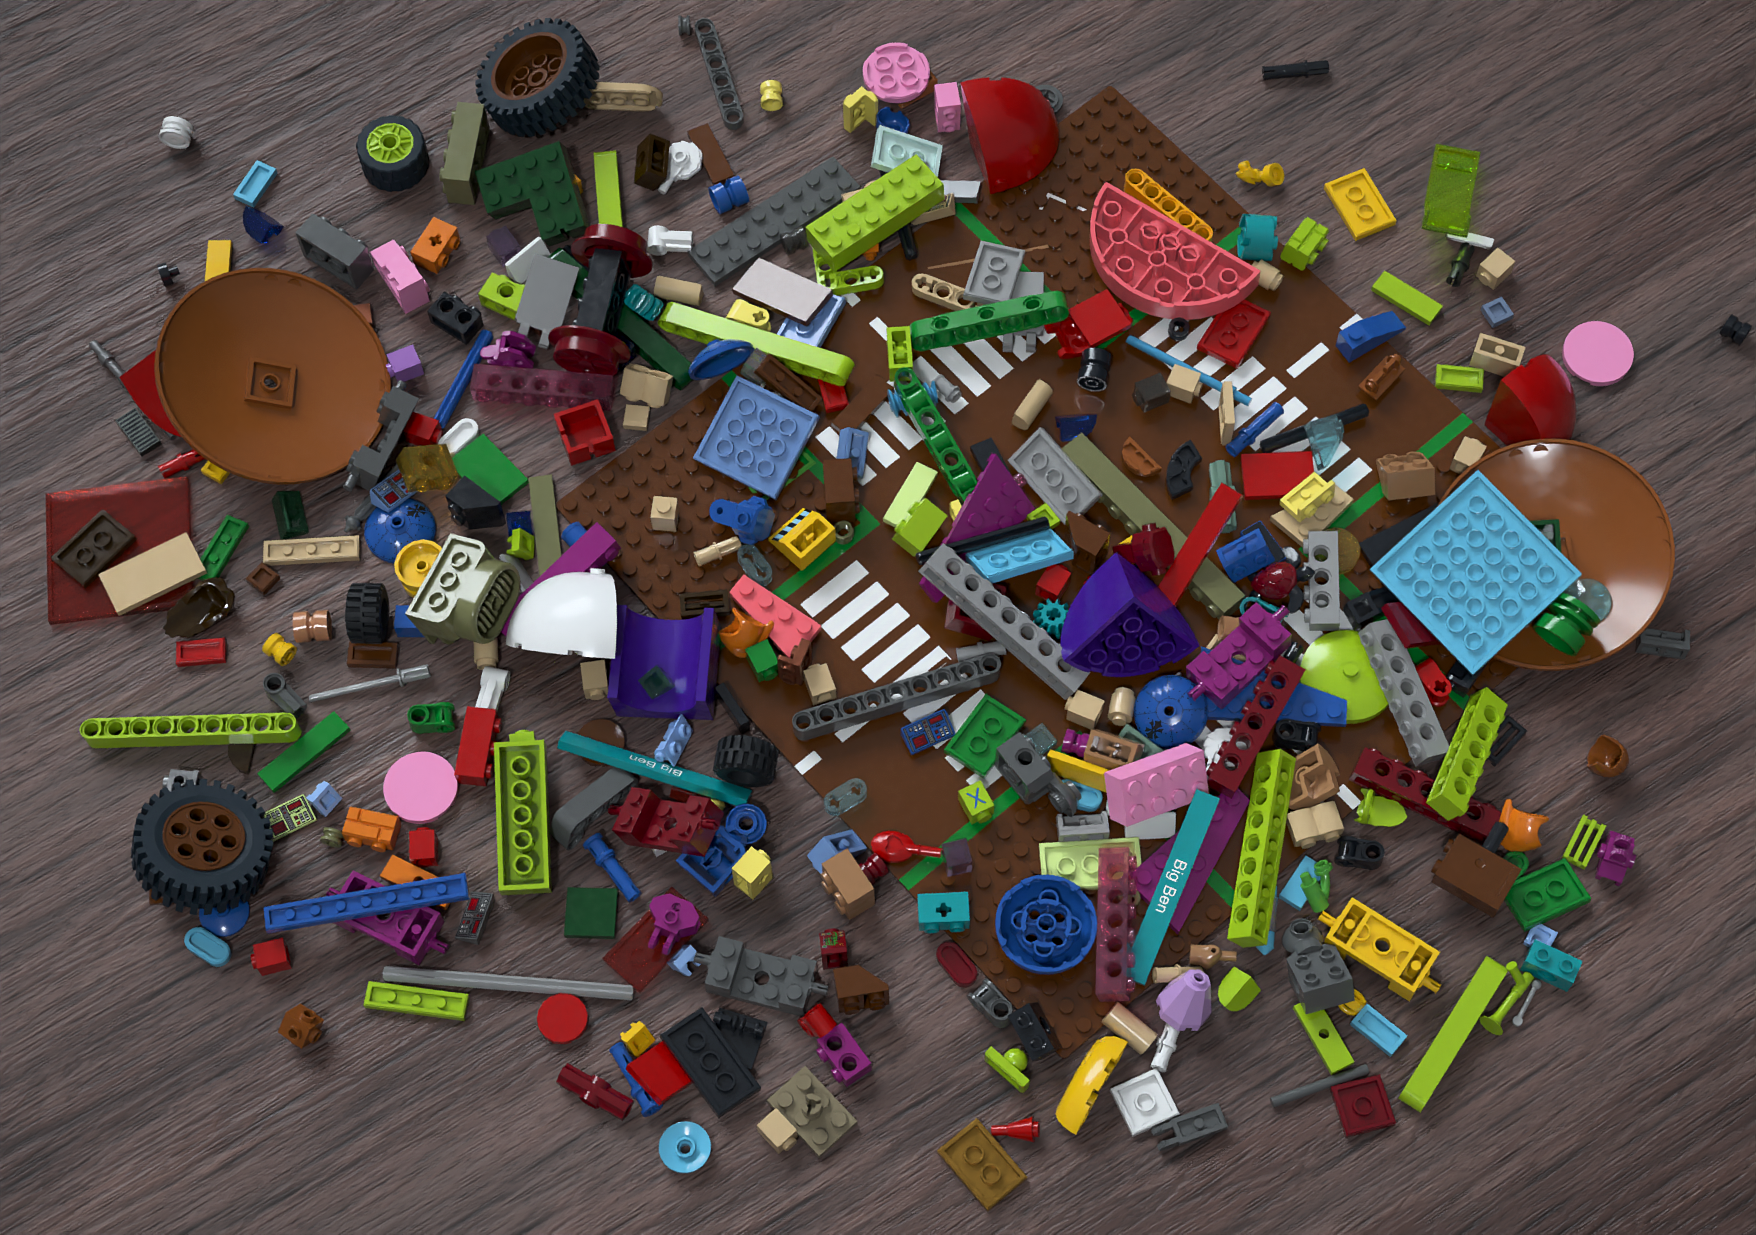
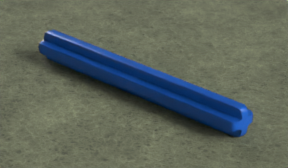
[433,329,493,429]

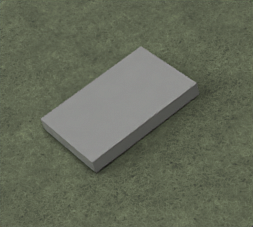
[963,241,1025,304]

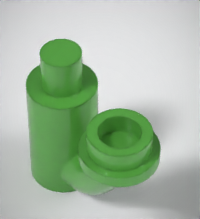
[1300,860,1333,913]

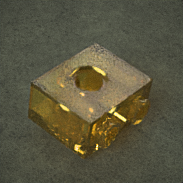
[396,444,458,493]

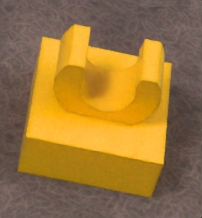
[620,1021,655,1058]

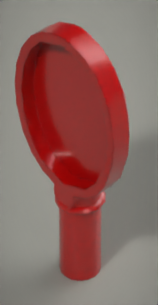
[871,831,942,863]

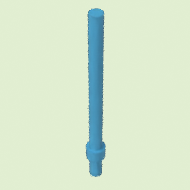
[1126,335,1252,406]

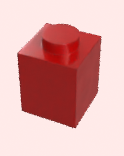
[403,412,443,451]
[1035,564,1072,603]
[409,827,438,867]
[250,938,292,976]

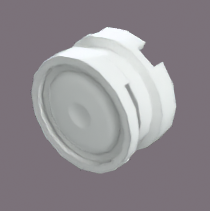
[158,116,194,149]

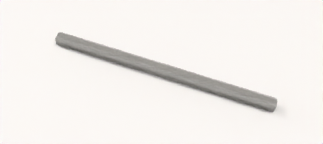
[383,966,634,1000]

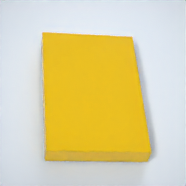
[1324,168,1397,241]

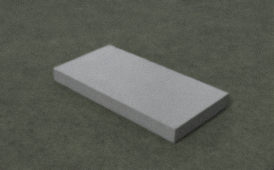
[1008,427,1103,525]

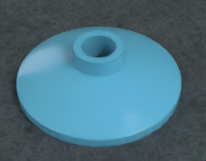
[659,1121,711,1173]

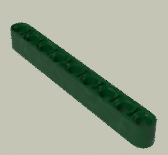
[547,248,693,391]

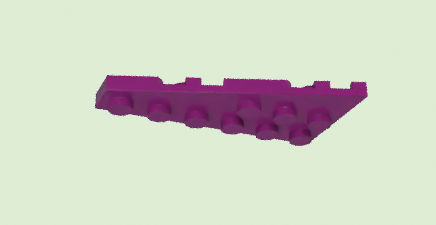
[919,454,1035,603]
[1125,789,1250,935]

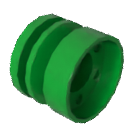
[1533,593,1600,656]

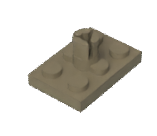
[767,1066,858,1158]

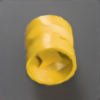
[262,633,297,666]

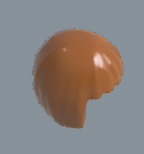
[1587,735,1629,778]

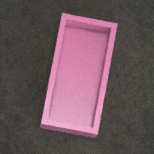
[1104,743,1209,827]

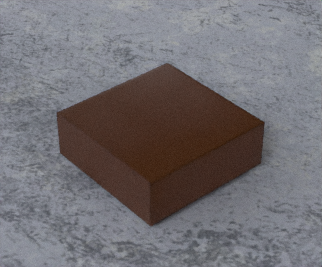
[246,562,281,596]

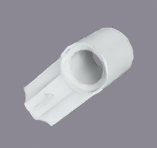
[647,225,693,256]
[475,666,510,711]

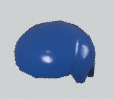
[876,107,910,134]

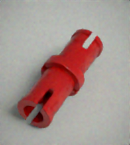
[158,449,206,479]

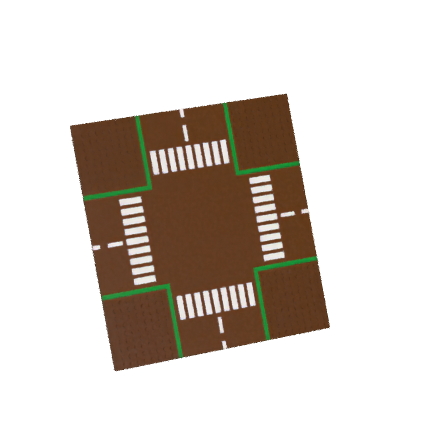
[556,86,1519,1059]

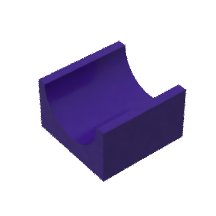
[607,605,722,720]

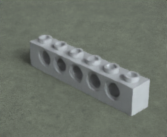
[1358,619,1449,766]

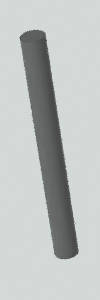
[1270,1064,1369,1108]

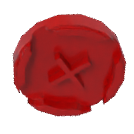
[537,993,588,1045]

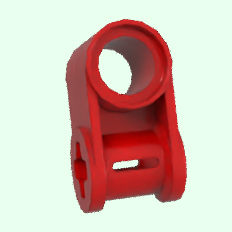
[1415,658,1452,707]
[797,1003,837,1038]

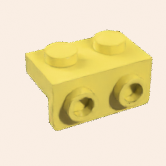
[843,86,878,133]
[1280,472,1335,522]

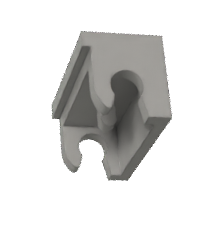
[1056,811,1110,842]

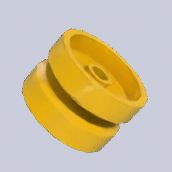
[394,539,442,598]

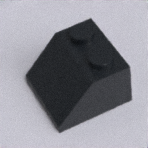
[445,475,506,530]

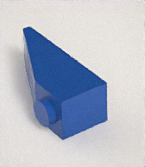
[1335,311,1406,363]

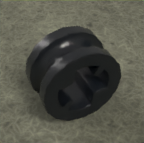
[1168,317,1190,341]

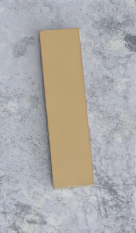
[263,535,360,566]

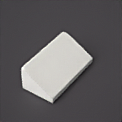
[505,237,550,285]
[1124,812,1176,840]

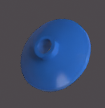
[199,899,250,937]

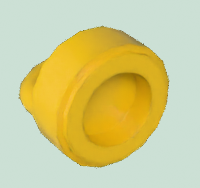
[1338,989,1366,1016]

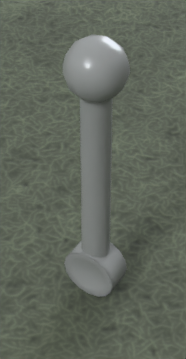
[1512,980,1542,1027]

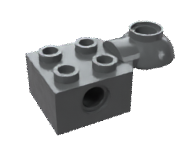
[995,732,1082,817]
[1282,918,1355,1014]

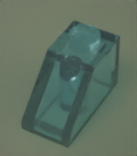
[1304,414,1344,471]

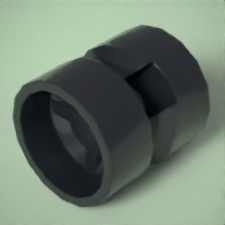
[1077,348,1112,391]

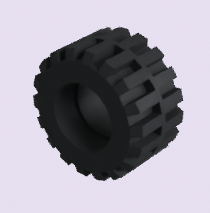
[345,583,389,644]
[713,735,779,787]

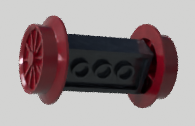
[548,224,653,379]

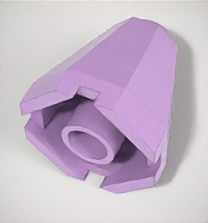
[1156,970,1211,1031]

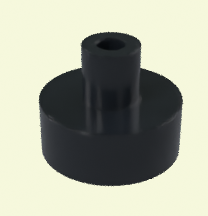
[157,262,180,287]

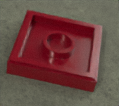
[1330,1074,1396,1138]

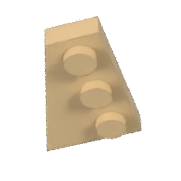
[1270,485,1354,547]

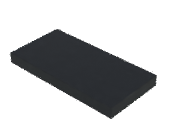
[1357,503,1439,585]
[660,1007,761,1119]

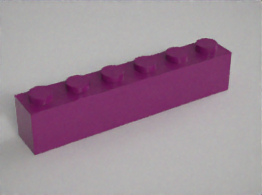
[501,522,621,648]

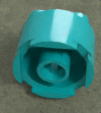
[1237,214,1278,261]

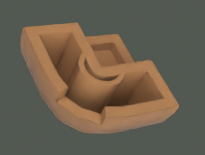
[1289,744,1340,811]

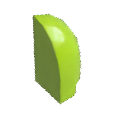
[1218,967,1261,1011]

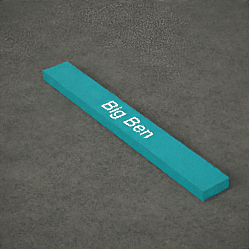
[557,731,752,806]
[1121,789,1220,986]

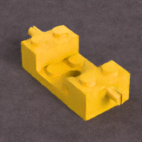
[1318,897,1442,1002]

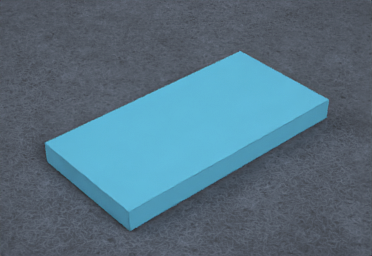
[966,528,1074,583]

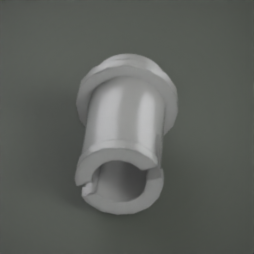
[933,374,962,403]

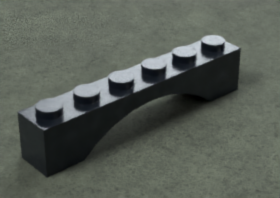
[1343,586,1400,631]

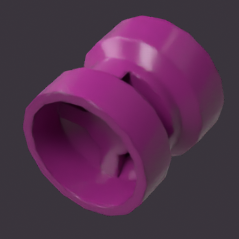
[1061,729,1090,758]

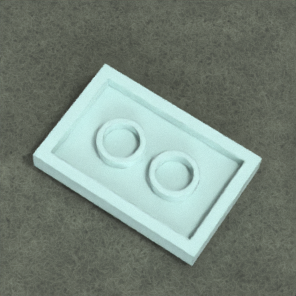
[871,125,943,177]

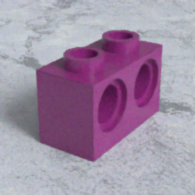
[816,1023,872,1088]

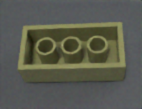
[439,102,490,205]

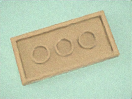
[98,532,207,616]

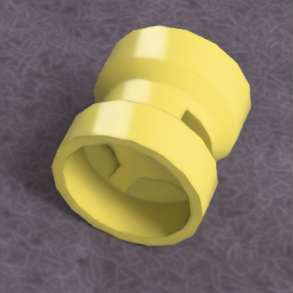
[760,80,783,111]

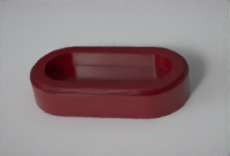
[936,942,977,988]

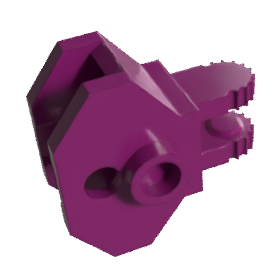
[480,331,536,374]
[1595,830,1636,886]
[648,893,701,956]

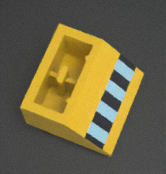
[768,508,836,571]

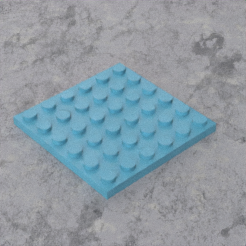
[1370,470,1582,676]

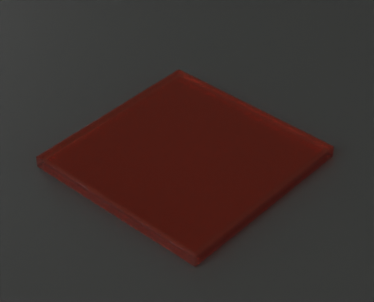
[46,476,194,625]

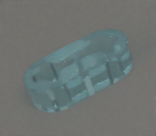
[737,544,773,586]
[824,778,867,816]

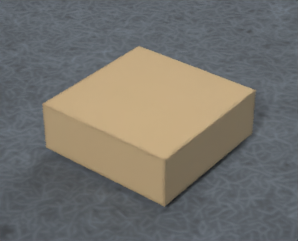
[623,404,650,431]

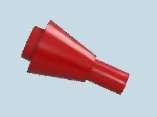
[991,1116,1040,1143]

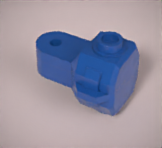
[709,496,775,545]

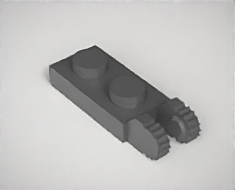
[1151,1103,1228,1151]

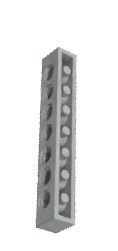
[918,543,1091,700]

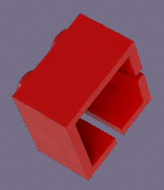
[554,399,616,466]

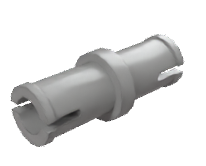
[956,641,1007,663]

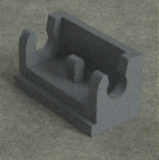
[1635,628,1690,660]

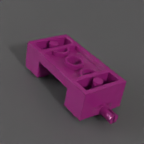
[1186,602,1292,710]
[326,871,449,965]

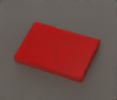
[1197,299,1271,369]
[1240,451,1314,500]

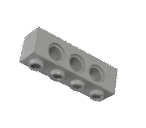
[1303,531,1340,631]

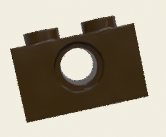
[634,133,670,191]

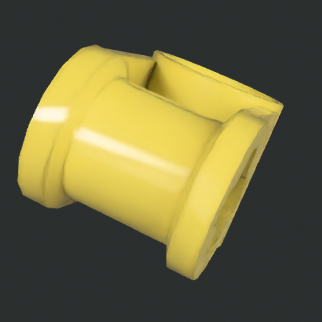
[726,299,771,332]

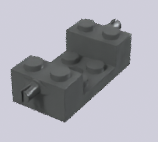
[343,380,419,492]
[693,936,829,1017]

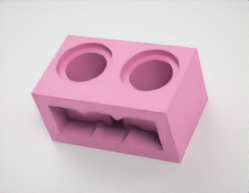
[934,82,961,132]

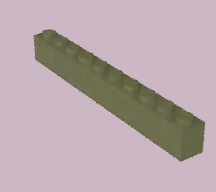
[1062,433,1245,619]

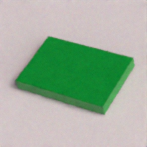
[447,434,529,505]
[944,694,1026,779]
[1504,858,1591,932]

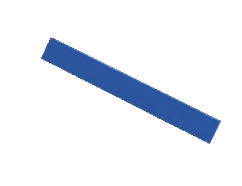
[264,873,469,934]

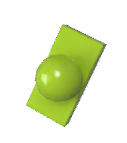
[985,1046,1030,1093]

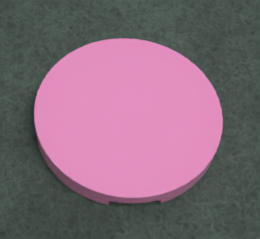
[863,43,930,103]
[1562,321,1634,386]
[383,752,459,824]

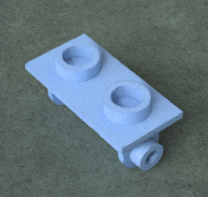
[654,714,693,767]

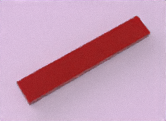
[1158,482,1244,607]

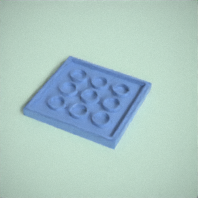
[693,376,820,500]

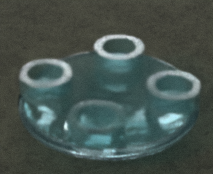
[1564,579,1612,622]

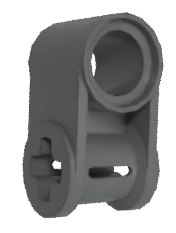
[967,978,1013,1028]

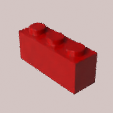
[454,706,502,787]

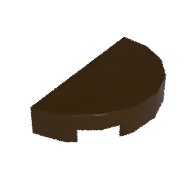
[228,730,256,775]

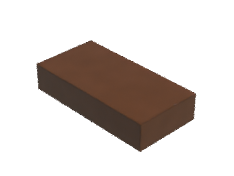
[347,641,399,669]

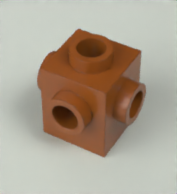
[278,1003,324,1049]

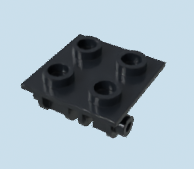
[713,1007,768,1070]

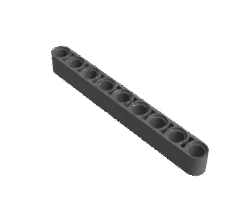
[792,653,1001,740]

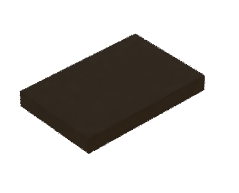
[51,509,137,589]

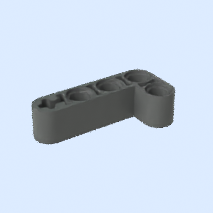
[550,767,638,851]

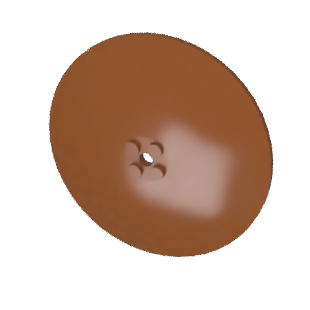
[154,268,391,485]
[1437,439,1675,671]

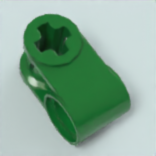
[407,702,455,734]

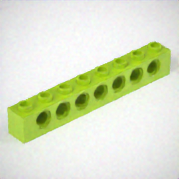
[1227,749,1296,948]

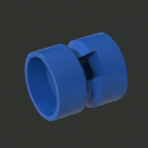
[708,175,749,215]

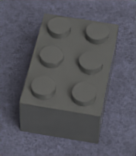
[295,213,374,290]

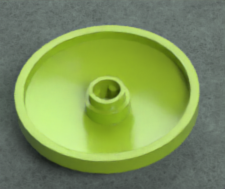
[1299,630,1389,724]

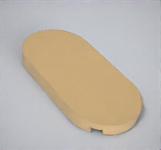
[583,82,663,112]

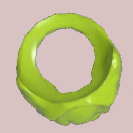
[1354,788,1407,827]

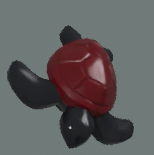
[1247,547,1315,614]

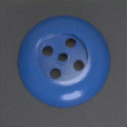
[995,875,1097,975]

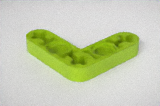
[812,247,884,296]

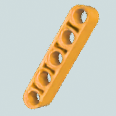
[1124,168,1213,242]

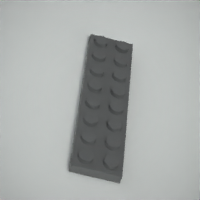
[688,156,860,287]

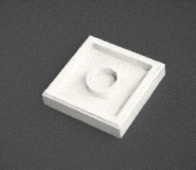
[1110,1068,1180,1137]

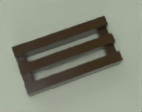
[679,589,730,620]

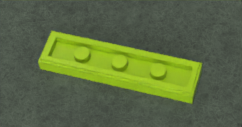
[363,981,469,1021]

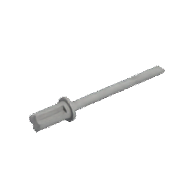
[309,664,431,702]

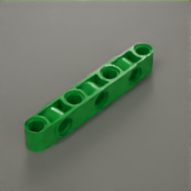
[910,291,1069,351]
[894,367,978,506]

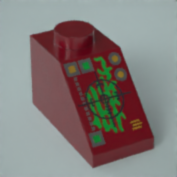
[819,928,848,970]

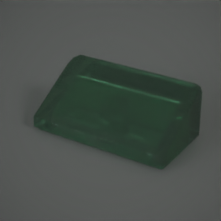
[272,491,309,540]

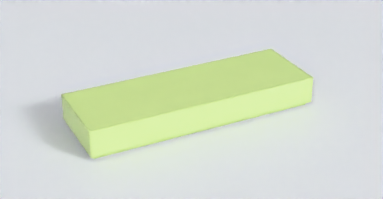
[883,462,938,527]

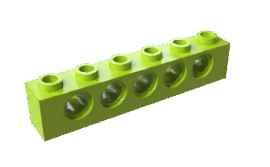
[1426,687,1508,821]

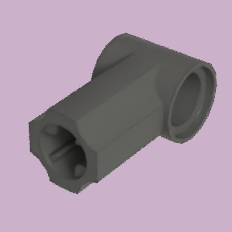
[263,673,308,719]

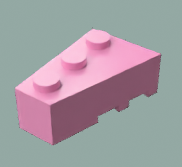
[370,240,430,314]

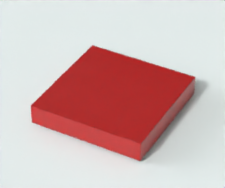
[1068,289,1131,348]
[626,1041,692,1106]

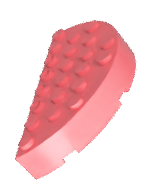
[1090,182,1261,320]

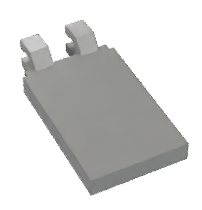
[514,254,579,350]
[1003,272,1044,353]

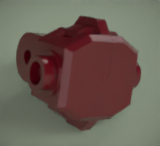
[1112,523,1174,576]

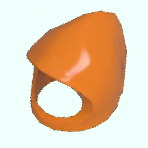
[718,608,774,658]
[1499,799,1549,852]

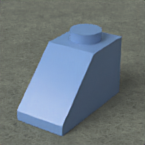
[807,830,867,874]

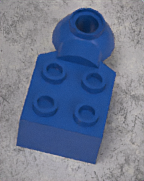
[676,804,767,897]

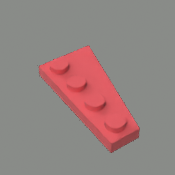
[729,575,822,658]

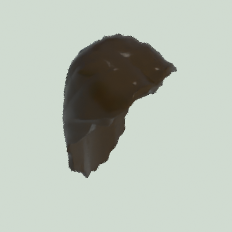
[163,578,235,638]

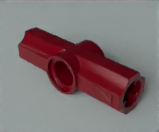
[556,1063,634,1121]

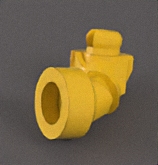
[1236,160,1284,187]

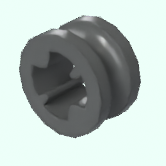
[678,15,691,35]

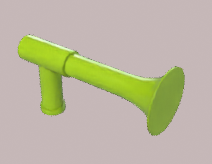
[1480,961,1534,1035]

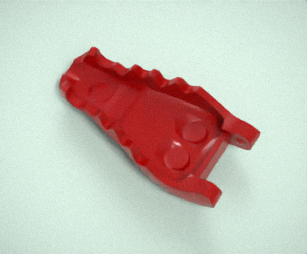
[1044,303,1132,359]

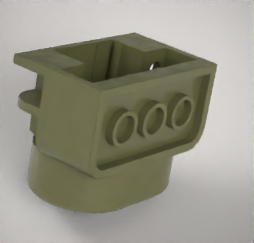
[405,533,521,645]

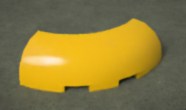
[1055,1036,1128,1135]

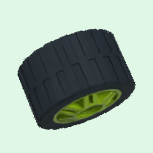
[356,115,429,192]

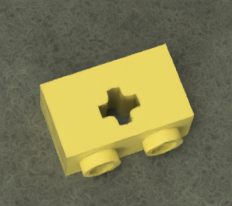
[732,846,773,900]

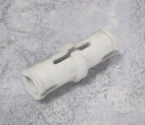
[1150,1023,1180,1072]

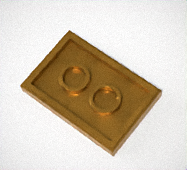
[937,1118,1027,1212]

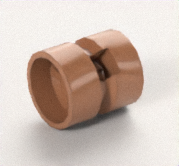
[293,610,332,643]

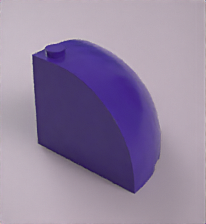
[1060,552,1200,677]

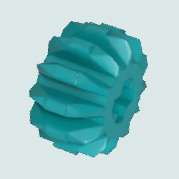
[624,284,664,321]
[1033,598,1069,640]

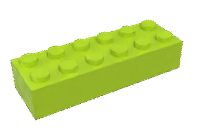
[806,154,945,272]
[494,740,552,895]

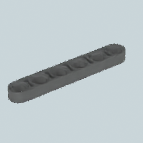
[694,18,744,130]

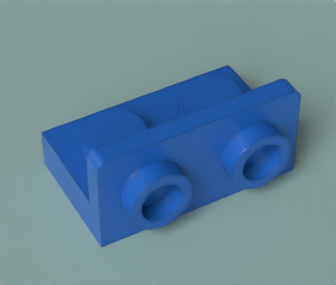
[1216,528,1275,583]

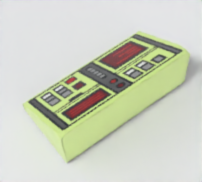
[264,794,317,842]

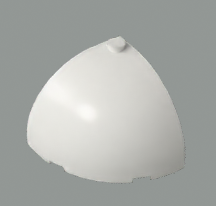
[506,568,617,659]

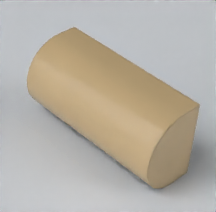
[654,276,704,306]
[1011,379,1053,430]
[1101,1001,1158,1055]

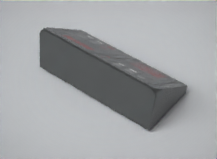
[455,892,495,945]

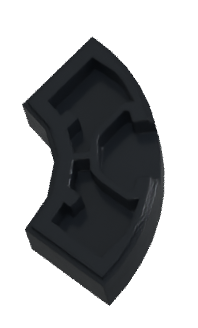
[1166,440,1202,500]

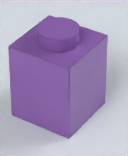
[386,344,424,382]

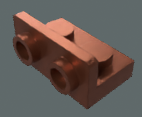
[777,638,812,685]

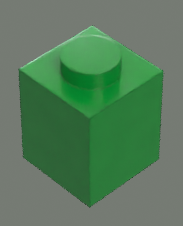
[745,639,778,682]

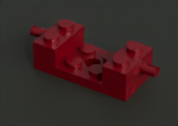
[608,787,724,857]

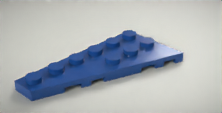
[1201,646,1347,727]

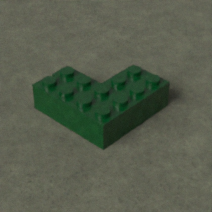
[475,141,590,247]

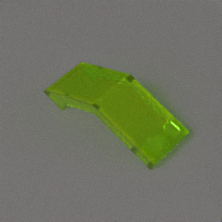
[1421,144,1481,238]

